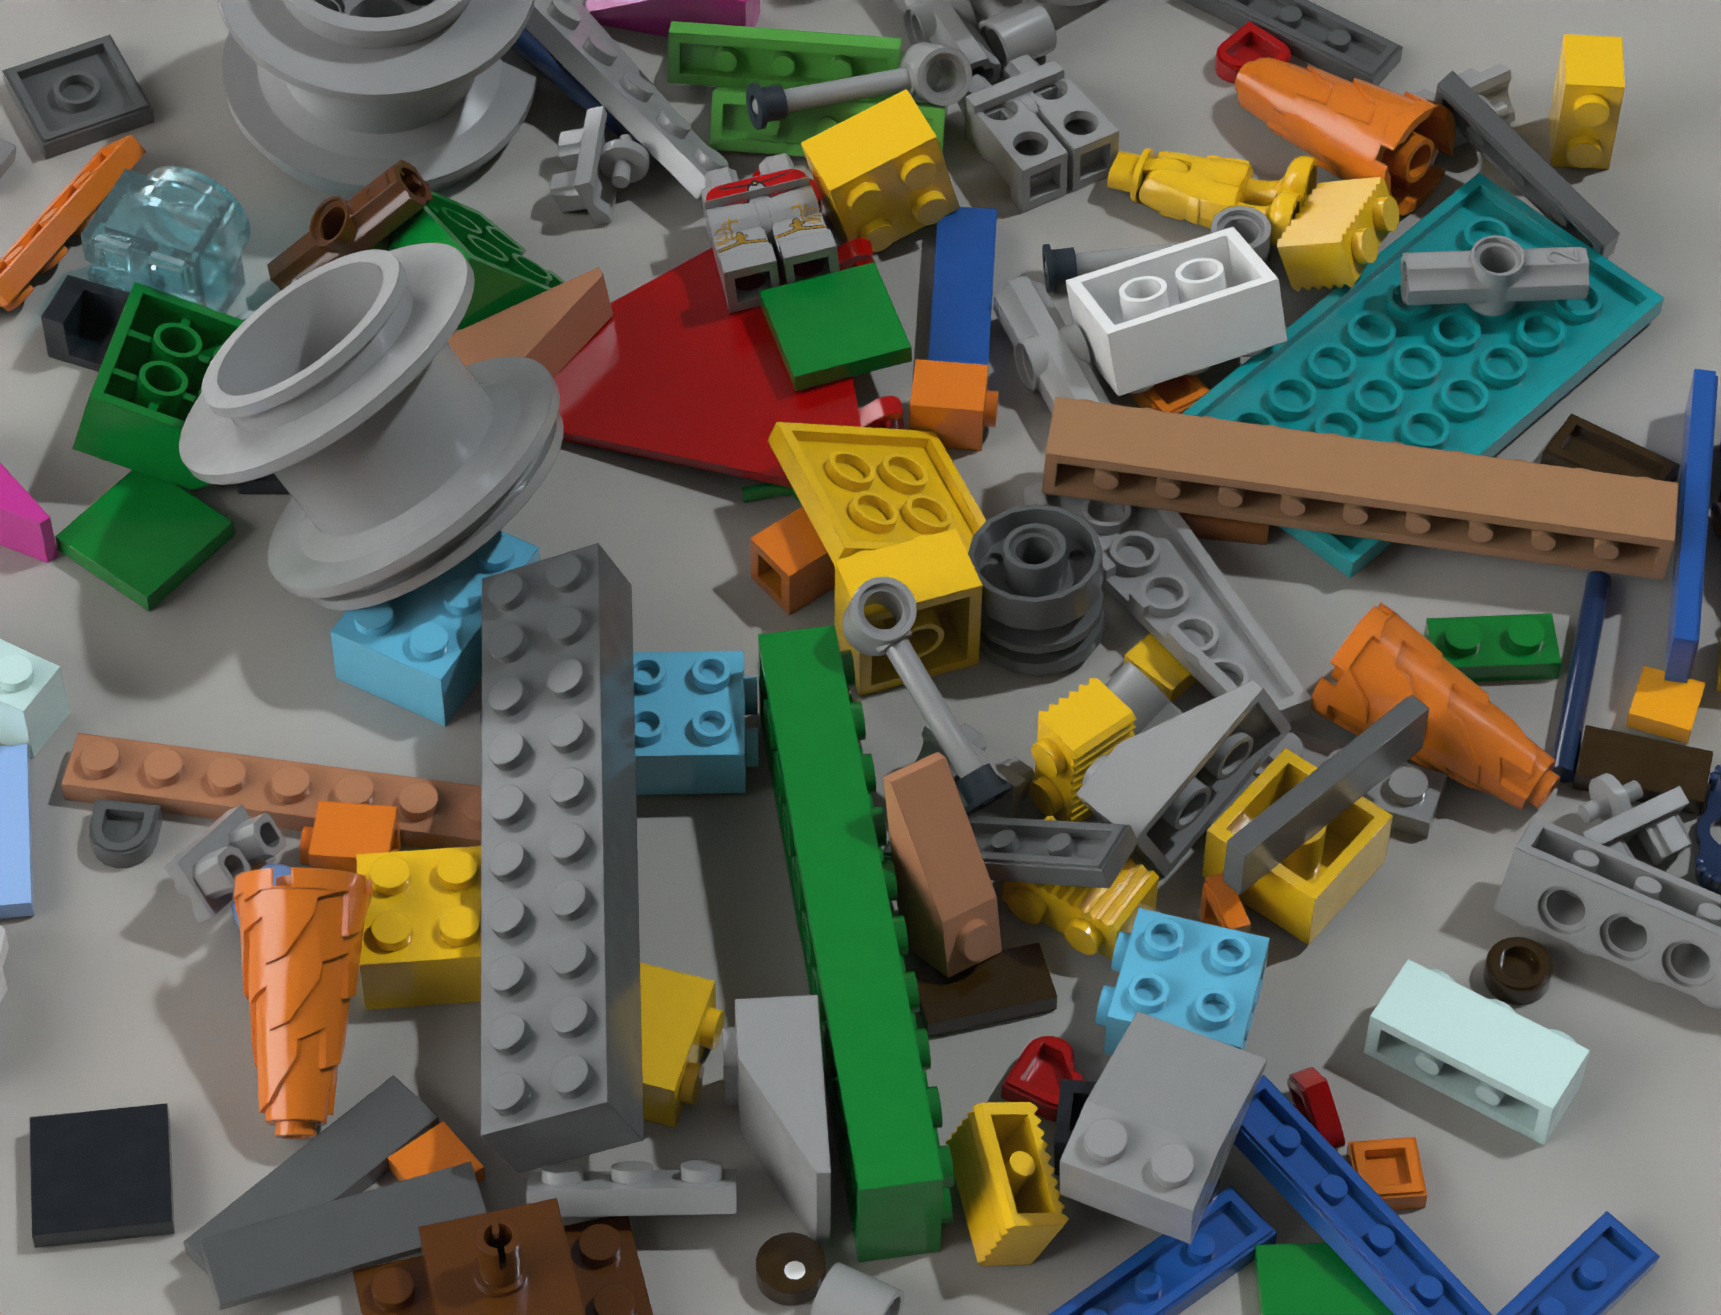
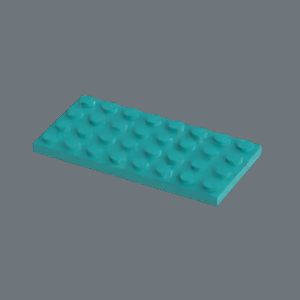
[1182,172,1664,579]

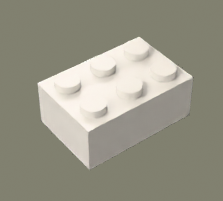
[1065,227,1287,396]

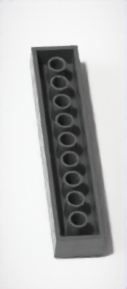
[481,543,644,1173]

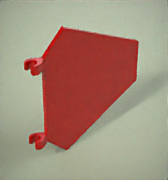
[554,238,905,488]

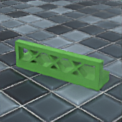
[668,21,904,99]
[709,87,948,157]

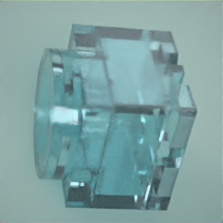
[81,166,251,314]

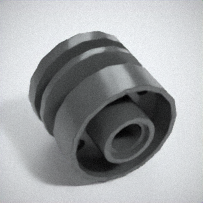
[968,504,1105,675]

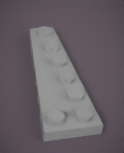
[525,0,729,200]
[1024,480,1312,724]

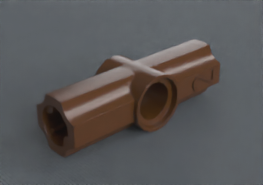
[267,159,433,291]

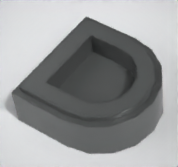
[89,799,163,868]

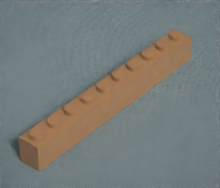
[1042,396,1678,580]

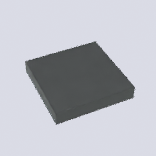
[2,35,155,159]

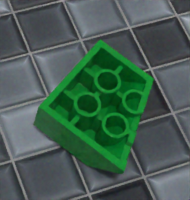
[386,191,565,330]
[72,281,244,490]

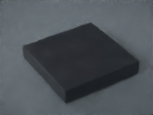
[30,1103,175,1248]

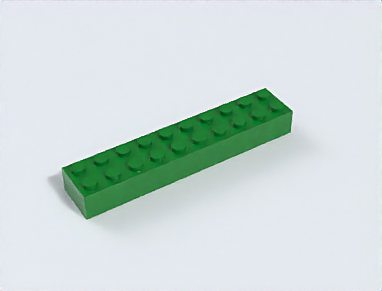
[758,625,954,1263]

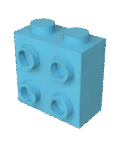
[633,651,759,795]
[1095,908,1270,1055]

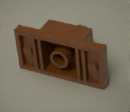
[353,1198,653,1315]

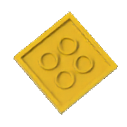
[768,422,986,566]

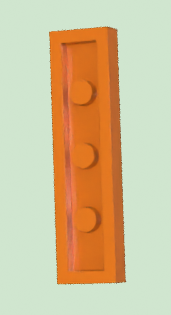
[0,134,147,312]

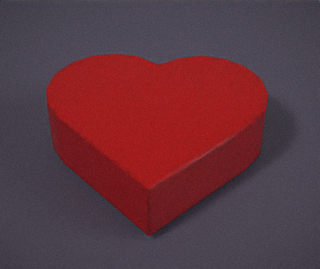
[1215,21,1291,84]
[1001,1036,1085,1122]
[1287,1067,1345,1150]

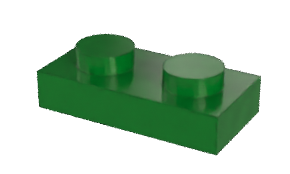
[1424,613,1561,682]

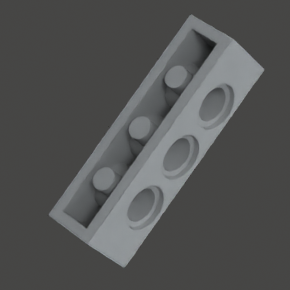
[1493,816,1721,1010]

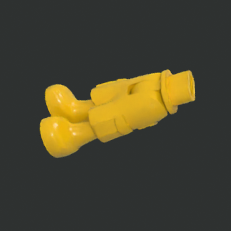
[1107,148,1318,248]

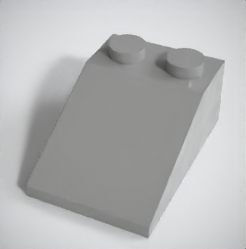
[1076,680,1292,877]
[722,995,831,1246]
[1060,1011,1267,1244]

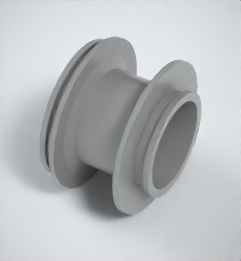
[217,0,537,198]
[179,243,564,610]

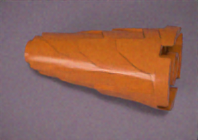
[1235,57,1456,216]
[1311,602,1561,811]
[234,867,371,1139]

